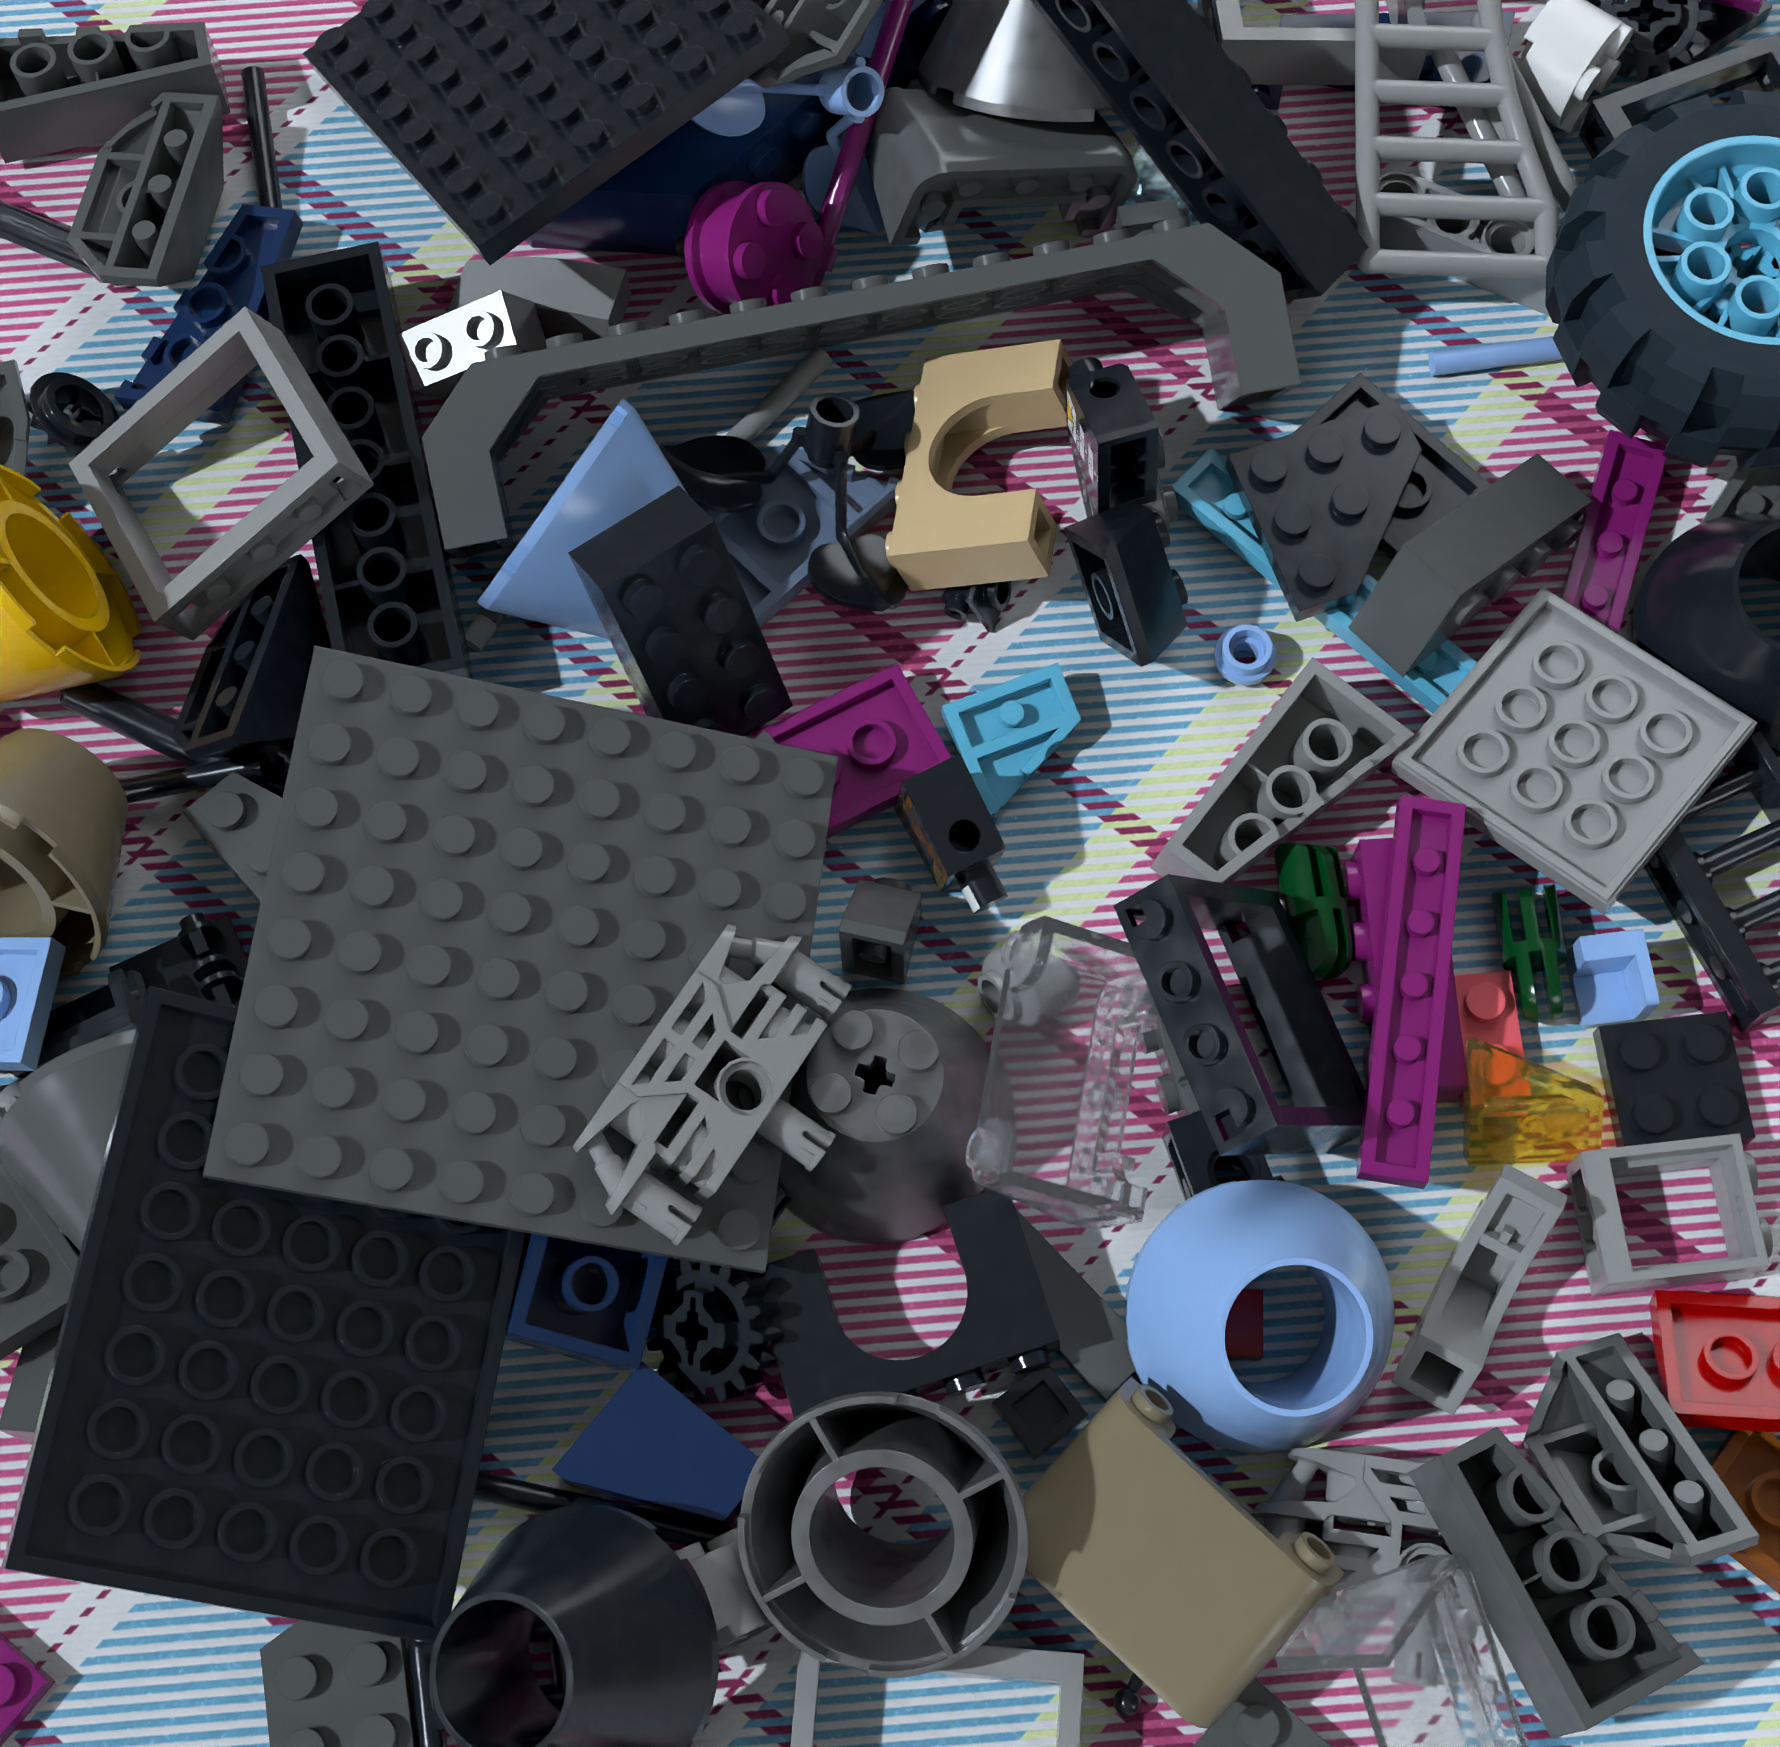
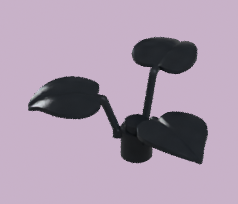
[659,390,915,611]

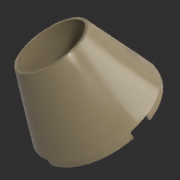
[0,728,128,979]

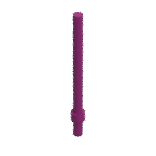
[811,0,914,287]

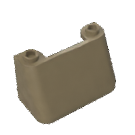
[1022,1377,1345,1729]

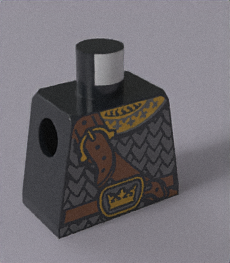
[894,753,1008,914]

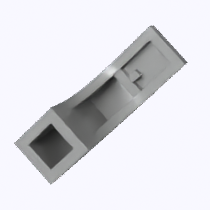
[1391,1163,1568,1416]

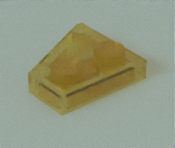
[1463,1038,1604,1166]

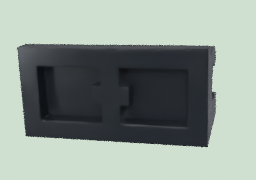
[13,968,146,1078]

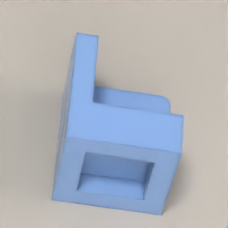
[1565,928,1659,1029]

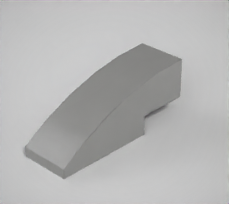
[448,256,631,340]

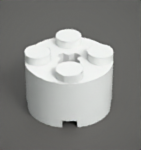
[1513,0,1634,134]

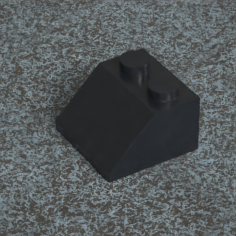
[1064,500,1188,667]

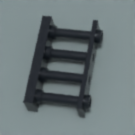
[1644,731,1780,1033]

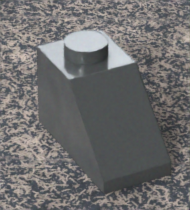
[839,877,922,985]

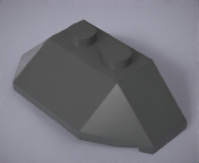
[747,0,885,89]
[67,92,224,287]
[1524,1333,1759,1566]

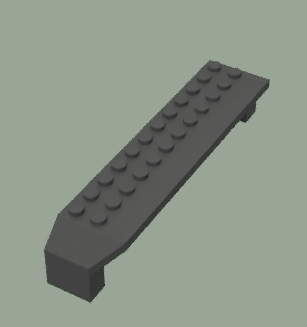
[422,217,1301,558]

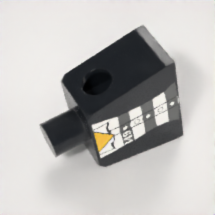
[1066,357,1159,514]

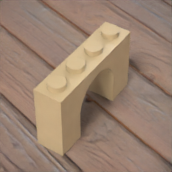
[885,339,1073,591]

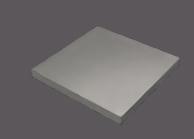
[1391,587,1757,915]

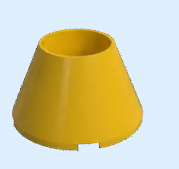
[0,464,142,703]

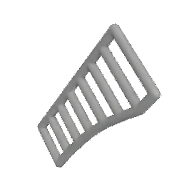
[1355,0,1559,279]

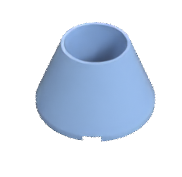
[477,398,688,639]
[1125,1180,1395,1453]

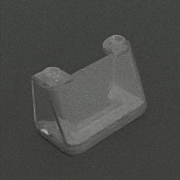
[966,915,1158,1230]

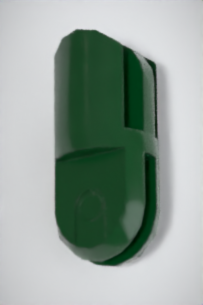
[1274,842,1354,980]
[1491,884,1568,1023]

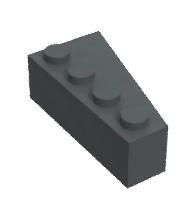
[1408,1427,1704,1738]

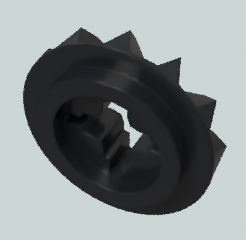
[26,372,119,458]

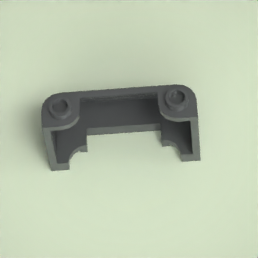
[865,87,1138,246]

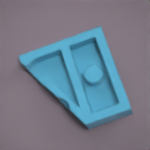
[940,662,1081,818]

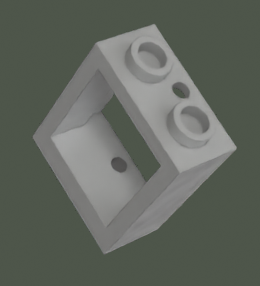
[1566,1133,1773,1297]

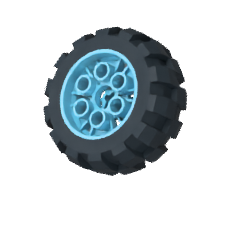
[1545,90,1780,471]

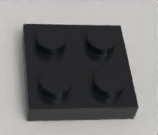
[1593,1011,1756,1147]

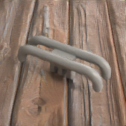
[1431,11,1578,223]

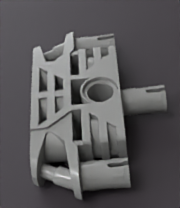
[572,924,852,1246]
[1251,1448,1561,1686]

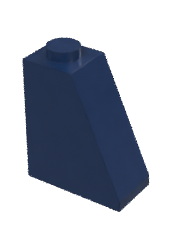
[552,1361,758,1527]

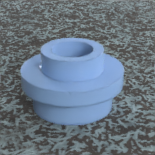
[1214,624,1277,685]

